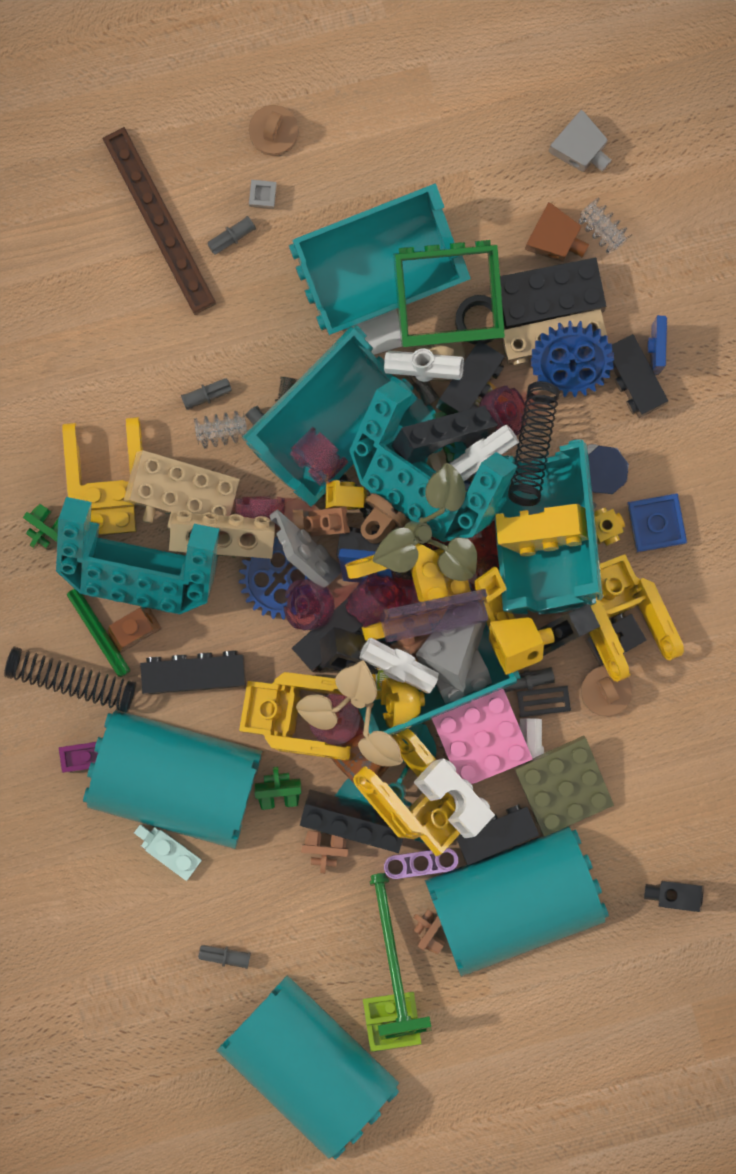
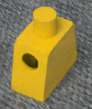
[489,617,554,675]

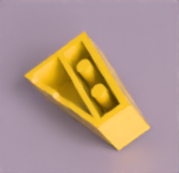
[495,504,589,556]

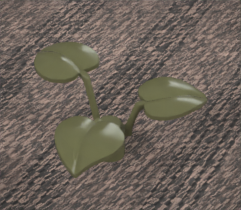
[372,463,477,581]

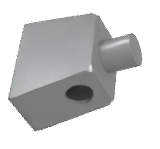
[549,110,612,172]

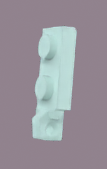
[134,825,202,881]

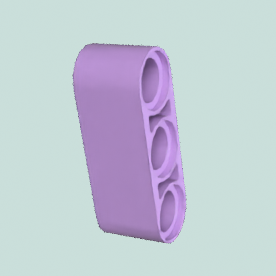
[384,848,458,879]

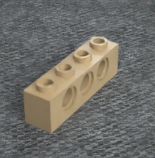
[169,510,275,559]

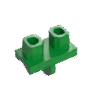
[23,504,59,549]
[254,766,301,810]

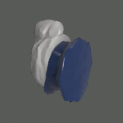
[587,444,629,494]

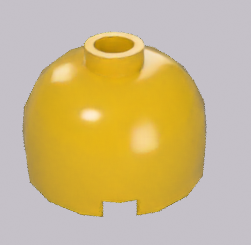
[380,678,425,729]

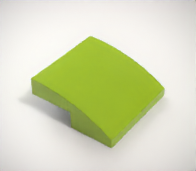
[363,991,422,1052]

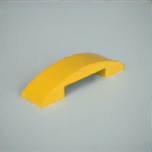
[475,567,515,627]

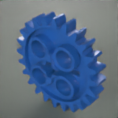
[531,321,614,397]
[239,537,318,619]

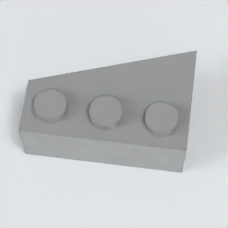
[416,597,486,692]

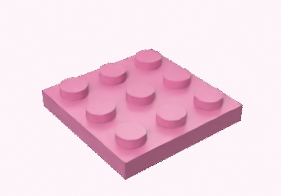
[432,689,533,785]

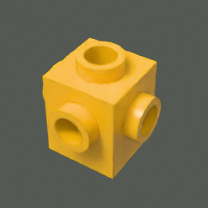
[594,508,625,546]

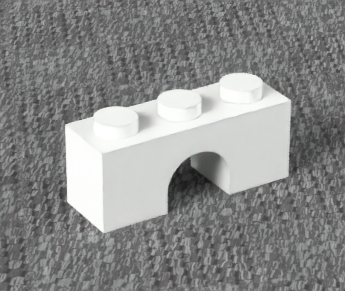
[414,758,495,838]

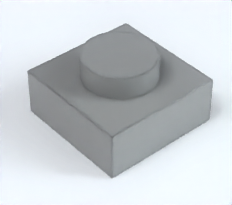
[249,180,277,209]

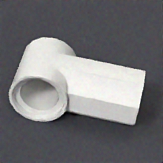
[519,718,544,758]

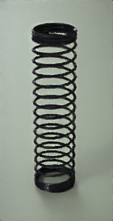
[508,381,560,506]
[4,646,136,713]

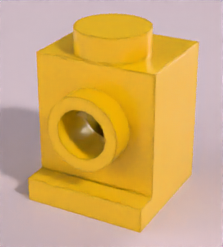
[326,480,367,510]

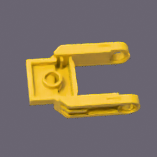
[62,417,143,535]
[345,543,471,641]
[589,554,684,682]
[239,672,351,760]
[353,729,460,856]

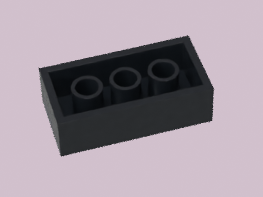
[500,257,607,330]

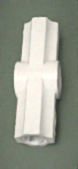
[384,348,464,382]
[450,424,520,481]
[359,638,439,694]

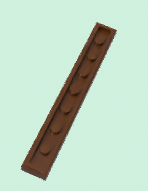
[102,127,216,315]

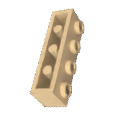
[501,309,607,366]

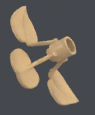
[296,660,403,766]

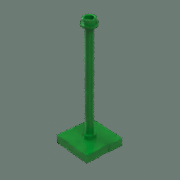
[369,873,432,1040]

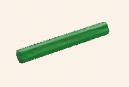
[67,588,130,677]

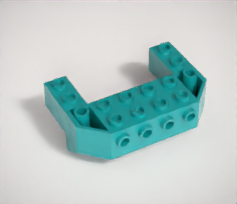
[349,380,518,542]
[56,497,220,614]

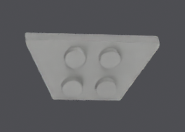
[270,509,341,589]

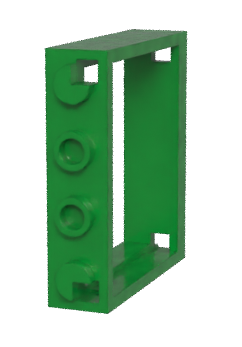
[393,240,505,347]

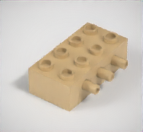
[124,450,240,529]

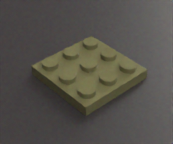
[514,736,614,837]

